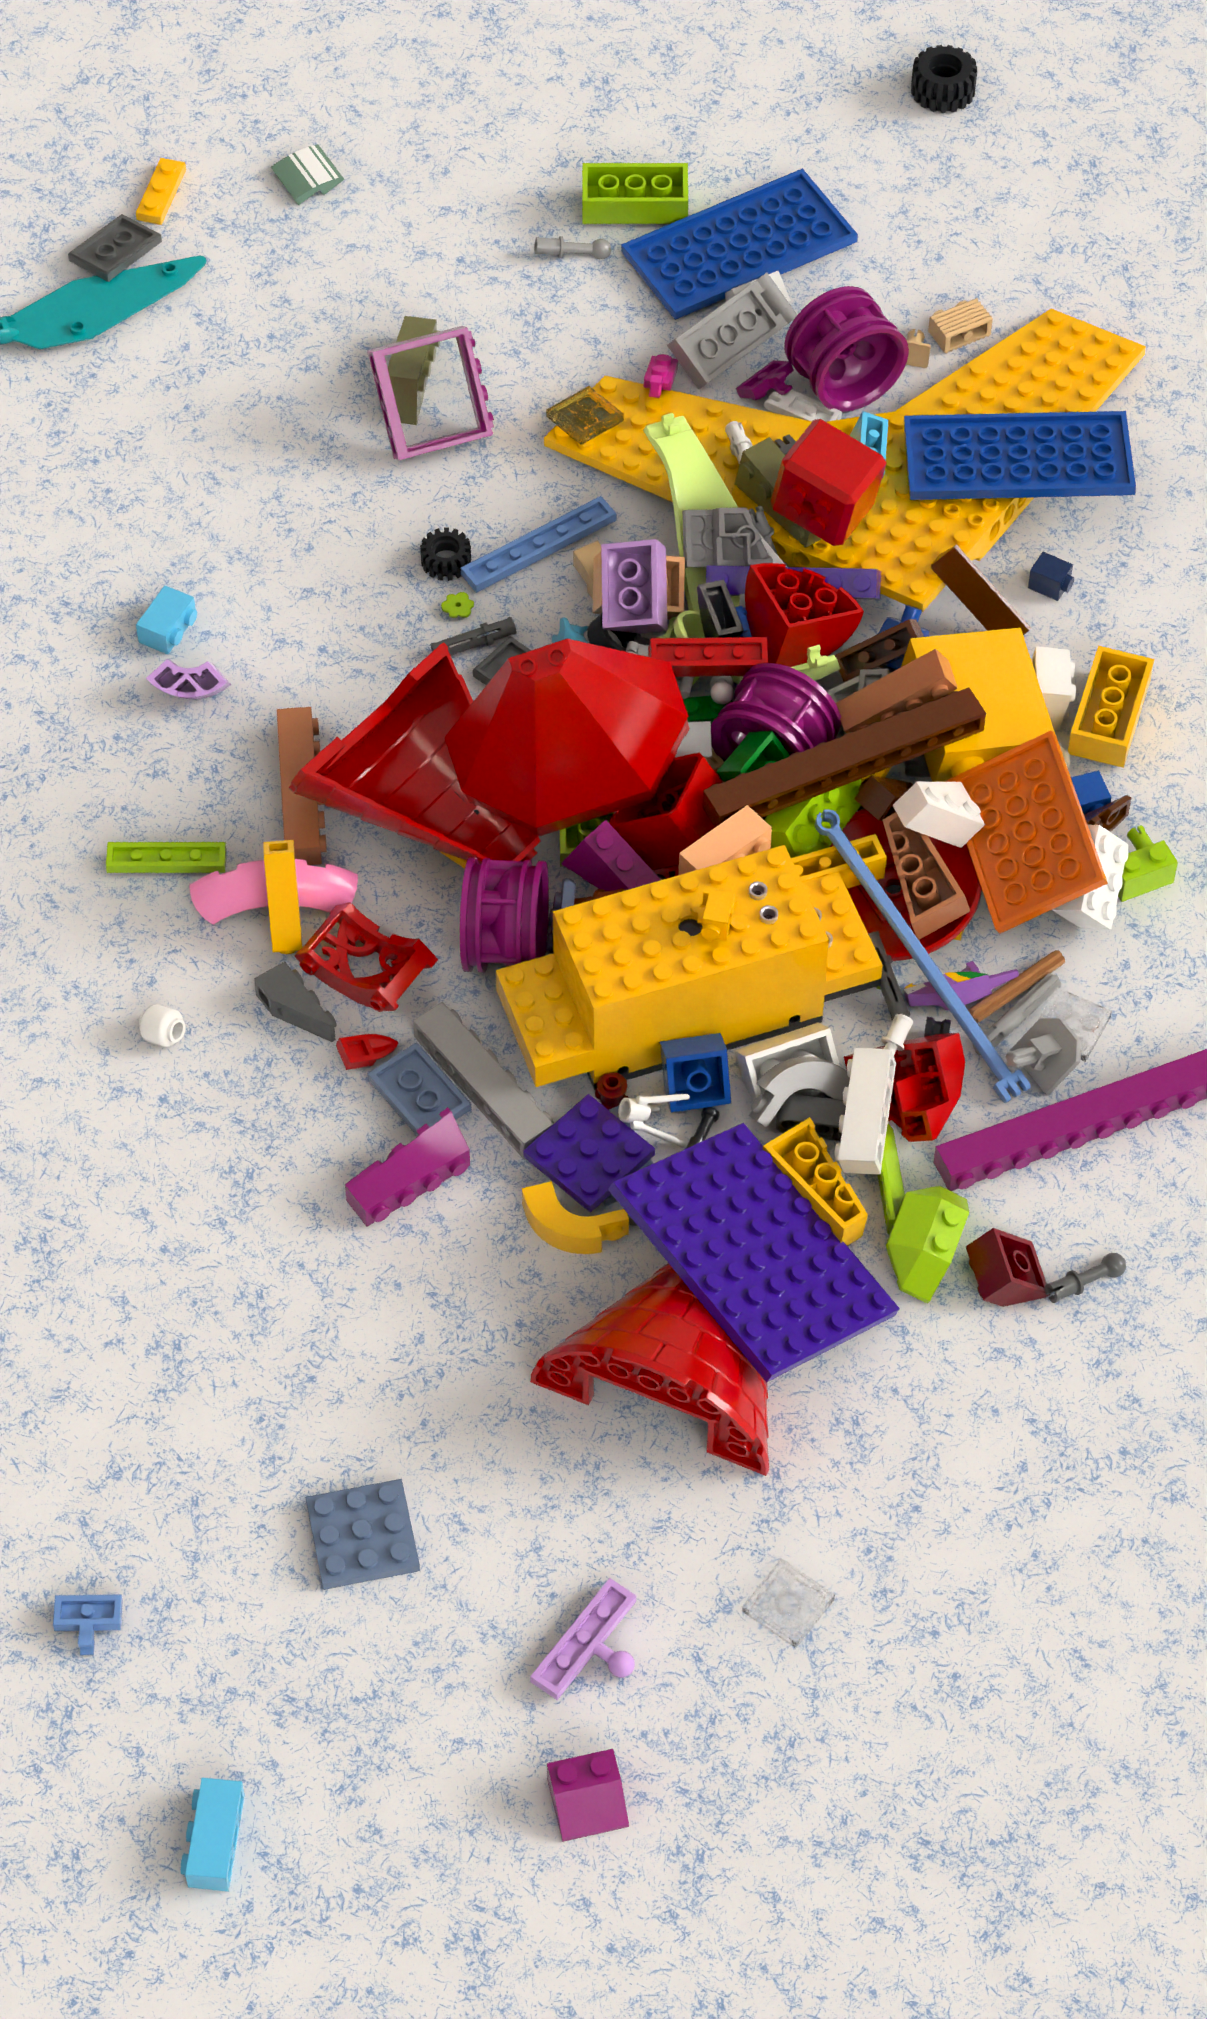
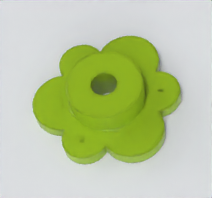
[441,592,474,618]

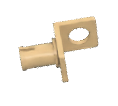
[906,329,931,368]

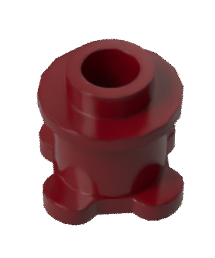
[595,1072,629,1110]

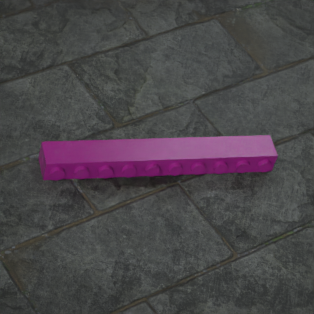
[933,1049,1207,1191]

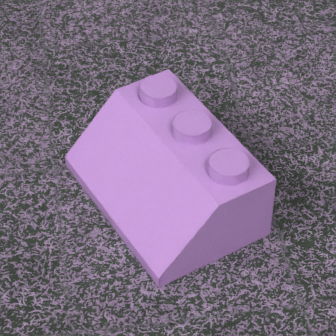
[601,539,667,634]

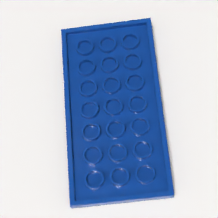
[621,168,858,320]
[904,411,1136,500]

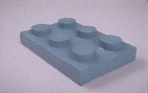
[367,1042,472,1136]

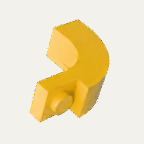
[522,1181,629,1254]

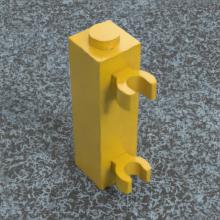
[263,840,302,954]

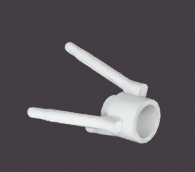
[618,1094,689,1147]

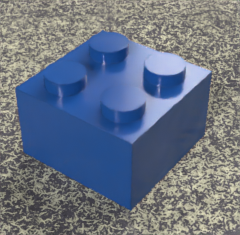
[660,1033,731,1113]

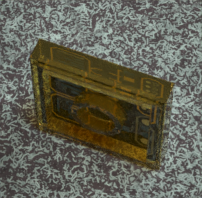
[546,386,624,445]

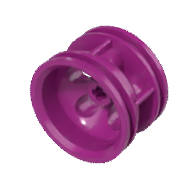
[784,286,909,412]
[711,663,842,762]
[460,857,549,973]

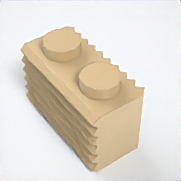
[928,298,993,354]

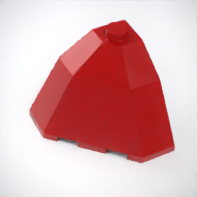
[844,1032,965,1142]

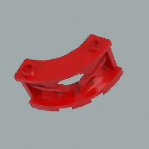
[294,902,439,1012]

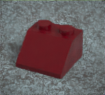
[966,1228,1050,1307]

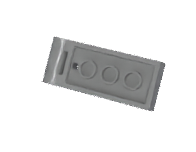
[667,273,797,390]

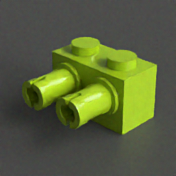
[1115,825,1178,902]

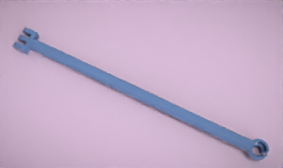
[815,809,1031,1103]

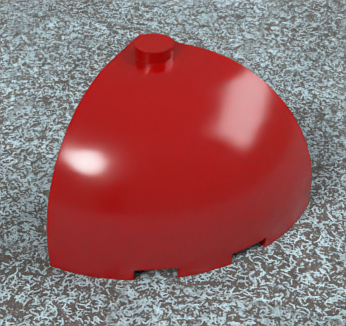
[745,563,864,667]

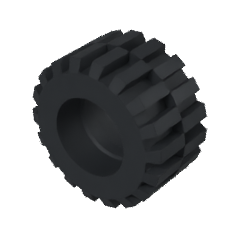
[911,45,977,113]

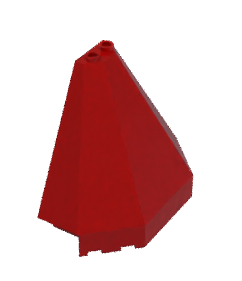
[444,638,690,836]

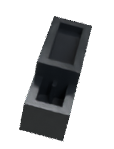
[697,580,744,638]

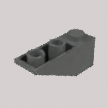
[254,961,337,1042]

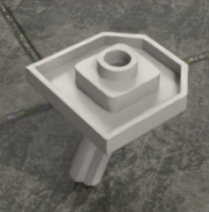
[1005,1018,1081,1095]

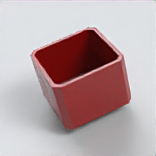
[771,419,887,546]
[609,752,723,871]

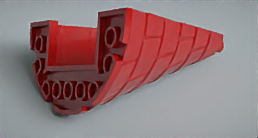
[288,642,541,864]
[530,1263,769,1476]

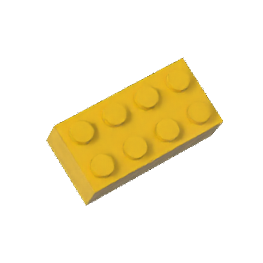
[1068,645,1154,768]

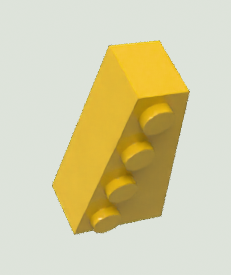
[762,1117,868,1246]

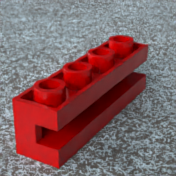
[648,637,768,677]

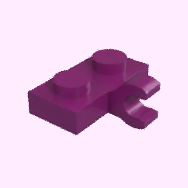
[736,360,794,400]

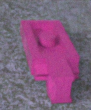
[643,354,678,398]

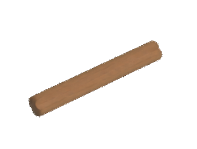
[968,950,1065,1023]

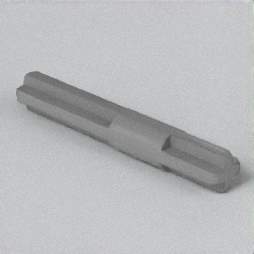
[973,973,1061,1055]

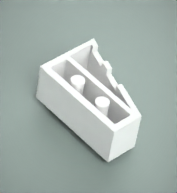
[893,782,985,848]

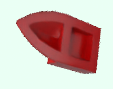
[336,1034,399,1070]

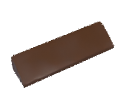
[931,544,1031,635]

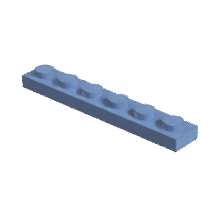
[461,496,617,593]

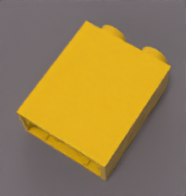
[901,628,1055,782]

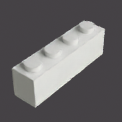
[835,1048,896,1174]

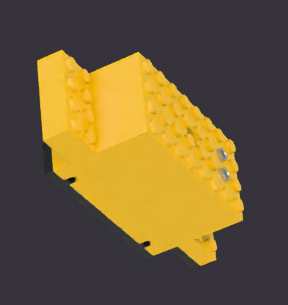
[496,845,883,1090]

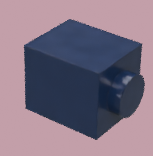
[1028,552,1074,601]

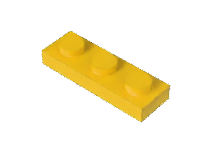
[136,158,186,225]

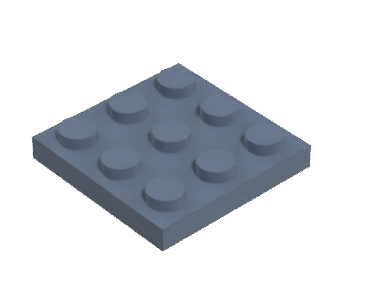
[305,1479,420,1590]

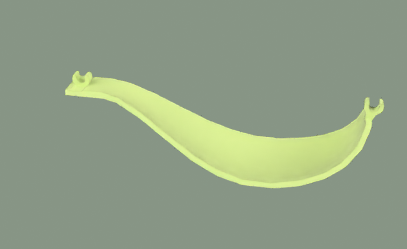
[643,413,840,684]

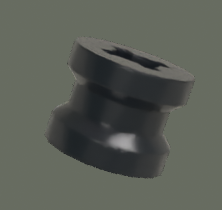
[924,1017,951,1037]

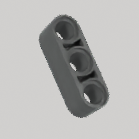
[776,1094,846,1141]

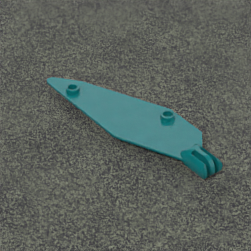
[0,255,206,349]

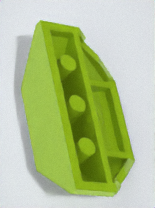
[886,1186,969,1304]

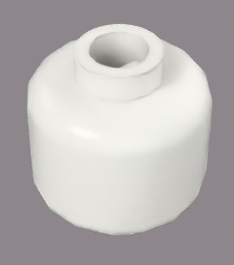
[139,1004,185,1047]

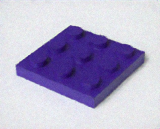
[523,1094,655,1213]

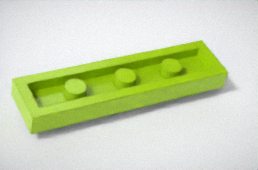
[106,842,227,873]

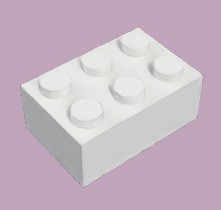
[1052,825,1129,930]

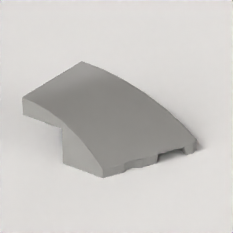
[682,508,773,568]

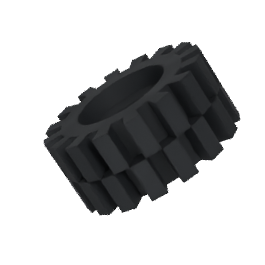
[420,527,471,581]

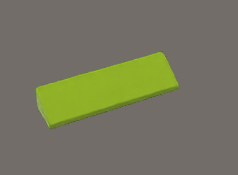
[877,1124,905,1235]

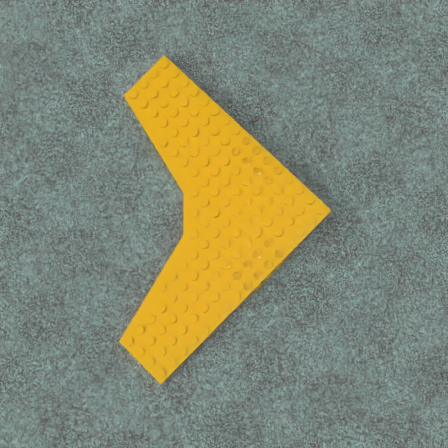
[544,308,1146,612]

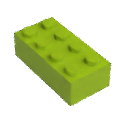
[582,163,689,224]
[764,779,862,858]

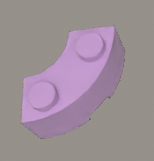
[146,659,231,699]

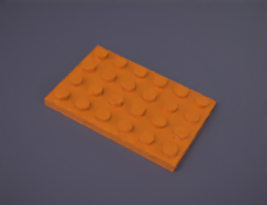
[946,730,1108,934]

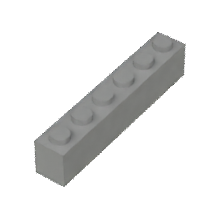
[413,1002,554,1159]

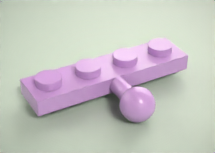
[530,1578,636,1700]

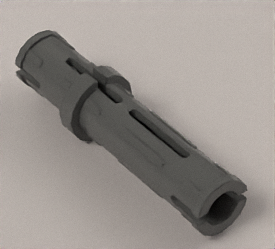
[430,617,517,655]
[868,931,910,1021]

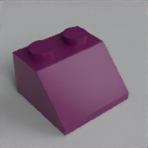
[547,1749,629,1842]

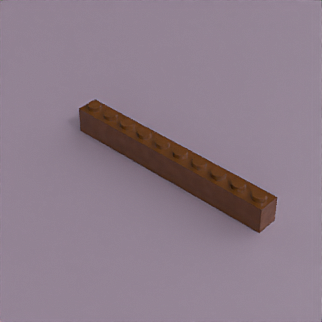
[703,687,986,827]

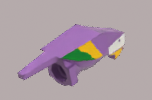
[904,961,1019,1011]

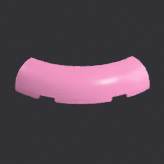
[189,859,358,925]

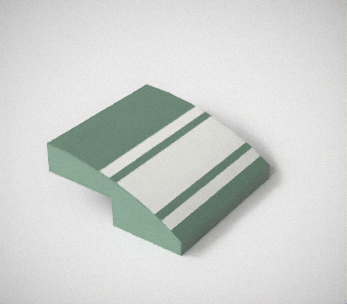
[271,144,345,205]

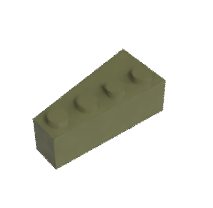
[387,316,440,425]
[735,437,821,548]

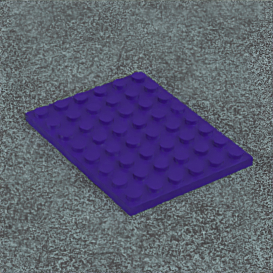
[608,1123,900,1383]

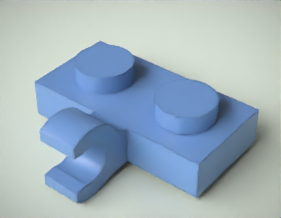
[53,1594,123,1655]

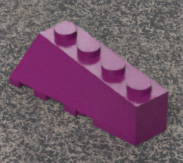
[561,820,661,891]
[345,1107,470,1227]

